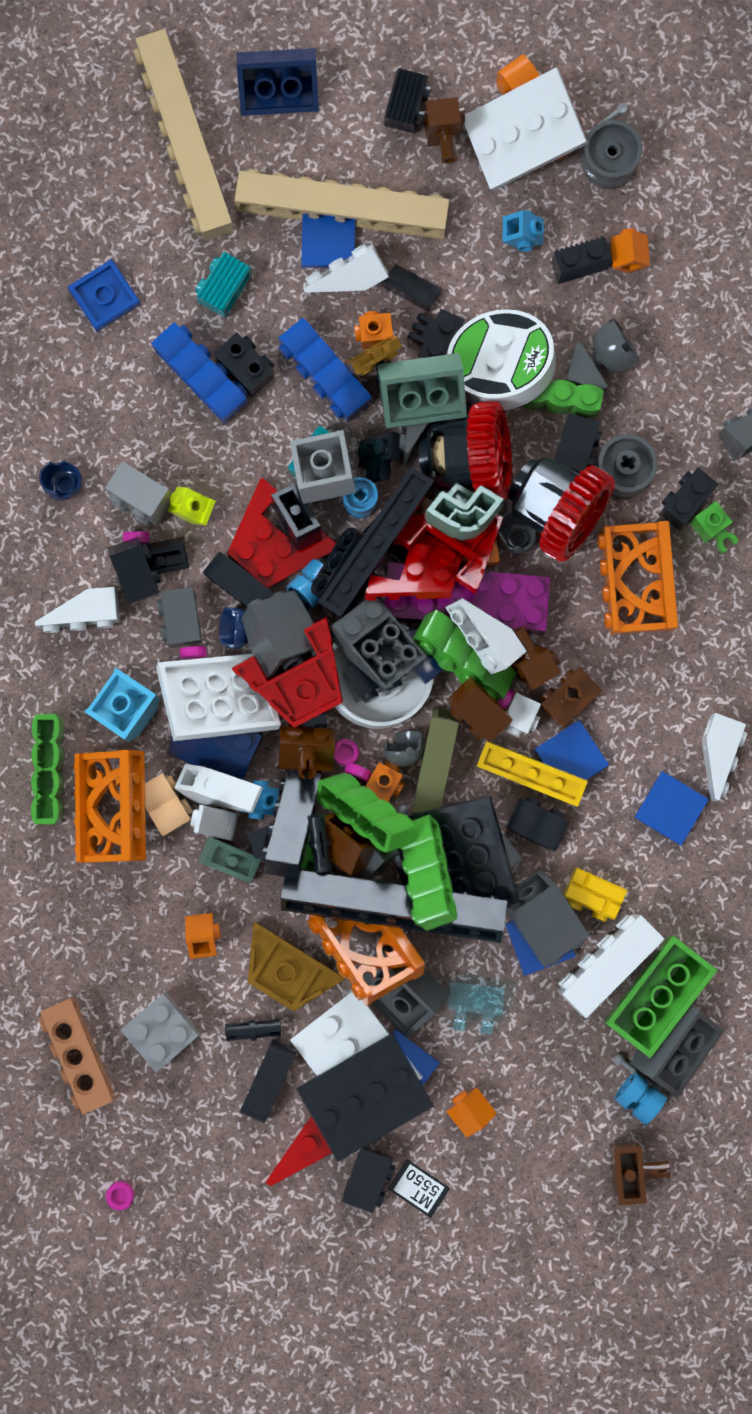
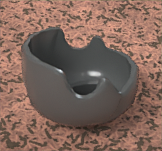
[497,511,537,554]
[384,730,425,767]

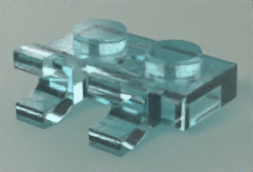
[447,982,505,1034]

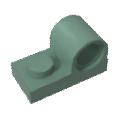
[198,836,261,884]

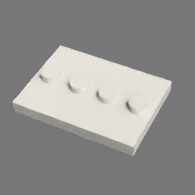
[464,68,588,191]
[156,654,281,741]
[290,992,422,1079]

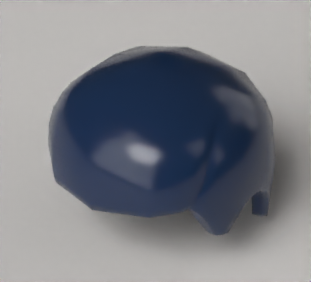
[39,460,83,501]
[219,607,248,649]

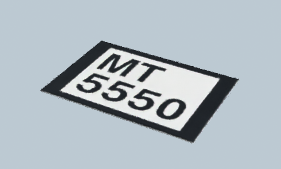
[388,1159,450,1218]

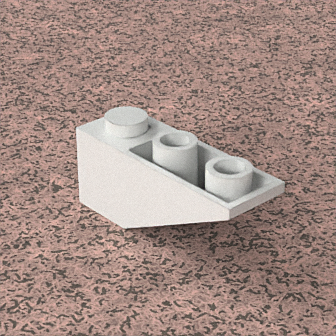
[303,244,388,293]
[35,587,120,633]
[445,598,526,675]
[702,713,747,802]
[174,764,263,813]
[191,805,238,841]

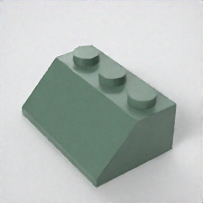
[377,353,467,428]

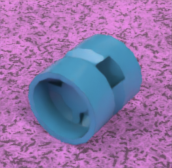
[343,477,378,519]
[287,559,323,610]
[614,1072,667,1125]

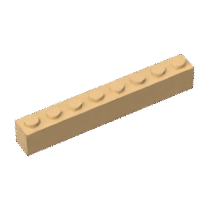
[133,29,233,241]
[235,170,449,239]

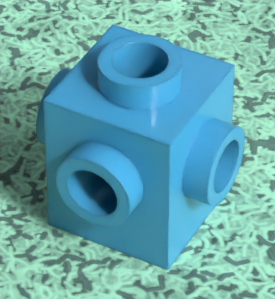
[503,210,544,252]
[234,780,279,820]

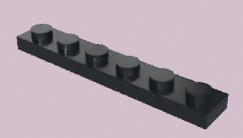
[318,466,435,618]

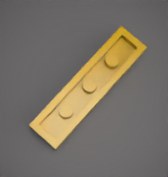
[477,741,588,807]

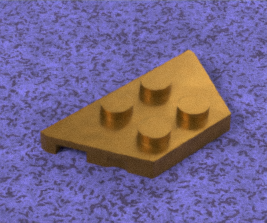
[344,336,403,376]
[247,922,344,1011]

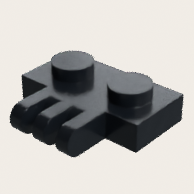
[407,309,465,358]
[358,431,400,483]

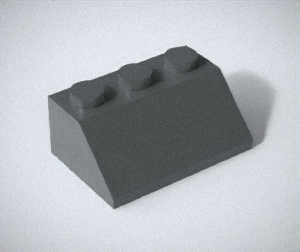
[719,408,752,461]
[349,945,451,1038]
[630,1005,724,1098]

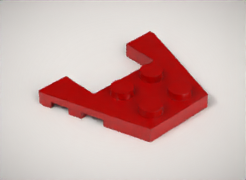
[227,478,336,589]
[396,512,503,594]
[365,534,463,601]
[232,617,343,728]

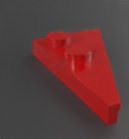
[265,1116,332,1186]

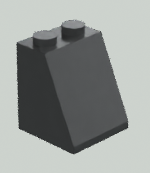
[241,590,317,679]
[506,870,589,968]

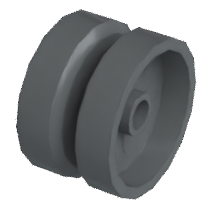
[581,120,643,190]
[594,434,657,499]

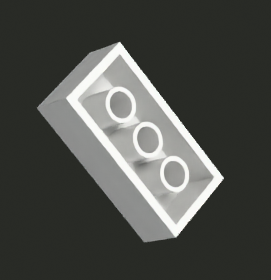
[557,914,664,1018]

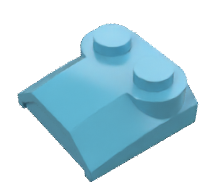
[85,668,160,742]

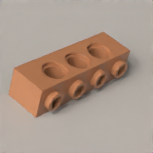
[39,997,116,1115]

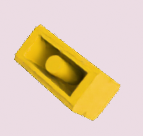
[563,868,627,923]

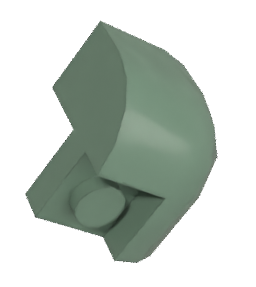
[426,483,504,541]

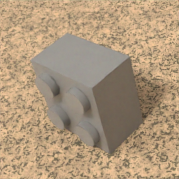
[290,430,357,504]
[105,461,171,527]
[120,992,201,1072]

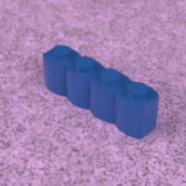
[278,318,372,422]
[151,322,248,424]

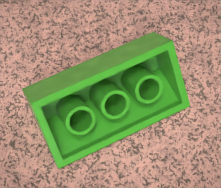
[603,935,718,1058]

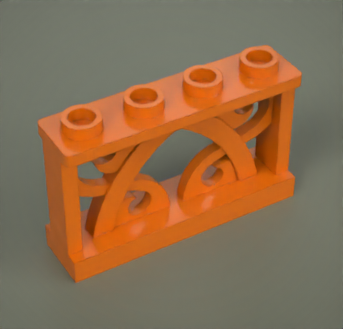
[597,521,678,635]
[74,750,146,863]
[307,878,425,1006]

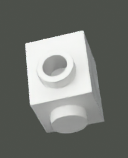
[505,693,541,737]

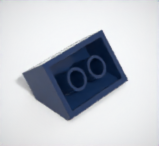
[236,48,319,116]
[167,732,263,780]

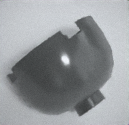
[591,318,641,373]

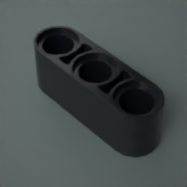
[311,527,364,599]
[202,551,274,608]
[240,1039,298,1124]

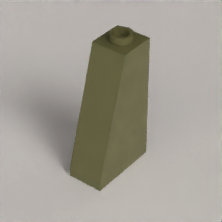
[412,707,459,812]

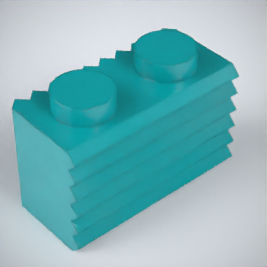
[195,252,252,318]

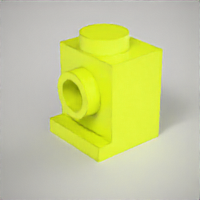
[167,487,216,526]

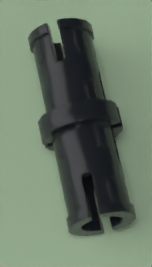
[307,814,332,872]
[225,1018,281,1042]

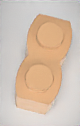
[145,773,193,837]

